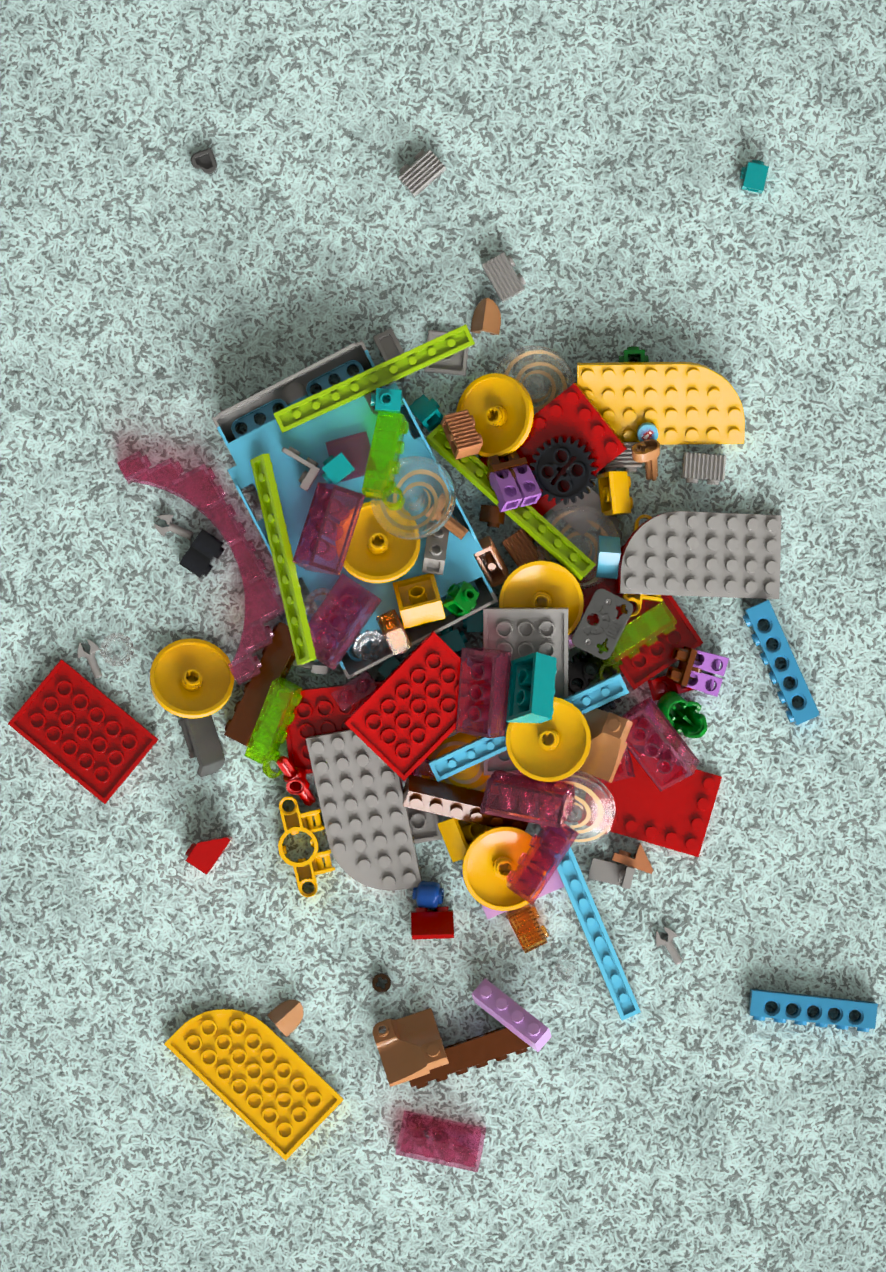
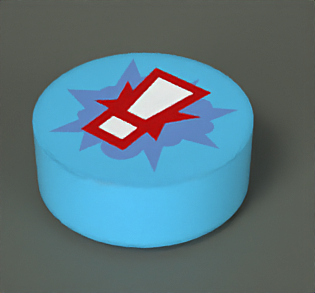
[637,422,658,442]

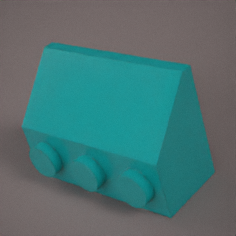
[506,652,557,723]

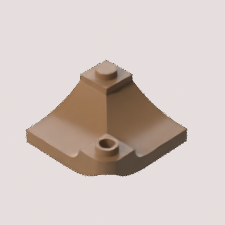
[579,708,633,783]
[373,1008,449,1087]

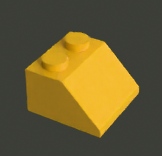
[597,471,633,517]
[393,573,445,629]
[437,817,490,862]

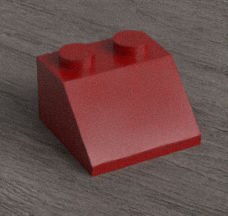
[185,836,232,875]
[411,906,454,940]

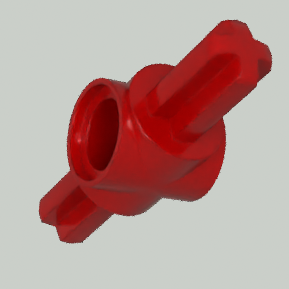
[277,756,316,806]

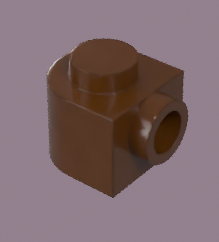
[479,504,506,528]

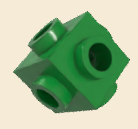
[618,346,649,362]
[442,581,480,618]

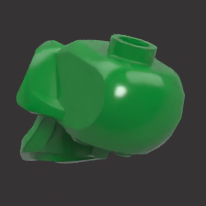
[656,691,707,738]

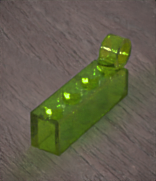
[362,411,409,511]
[597,601,677,681]
[244,677,302,778]

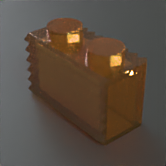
[376,609,412,655]
[506,903,549,953]

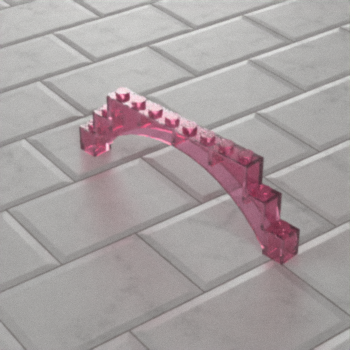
[117,451,285,685]

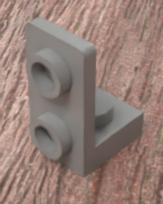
[282,446,321,492]
[422,524,449,575]
[588,858,635,889]

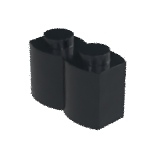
[179,529,225,578]

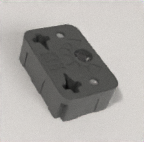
[572,589,633,660]

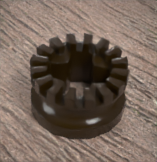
[372,973,391,993]

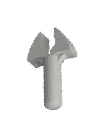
[154,514,193,540]
[77,639,102,679]
[293,659,331,674]
[655,927,683,965]

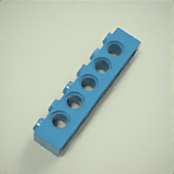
[743,600,820,725]
[748,989,878,1032]

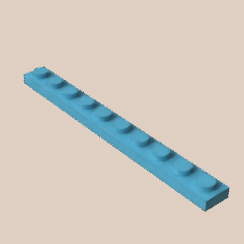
[429,673,629,782]
[540,821,641,1021]

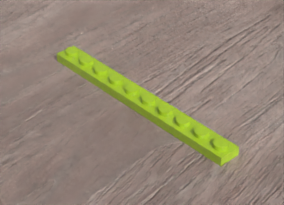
[273,324,475,433]
[426,425,596,581]
[250,454,316,665]

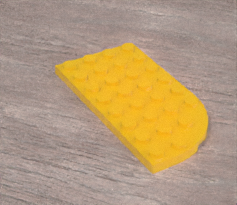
[577,362,745,445]
[164,1009,344,1161]

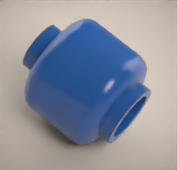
[412,881,444,909]

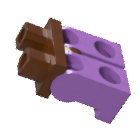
[486,451,542,512]
[666,646,729,697]

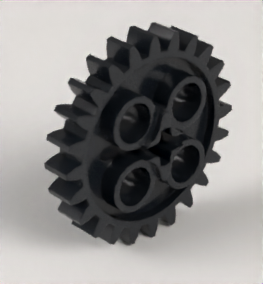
[530,436,598,505]
[568,652,624,712]

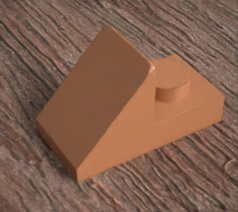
[611,843,653,874]

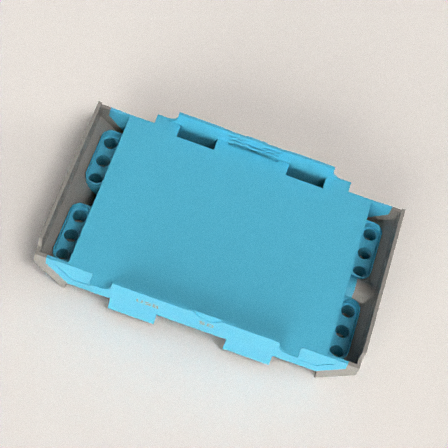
[212,341,498,679]

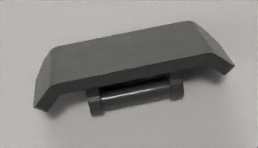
[178,715,225,777]

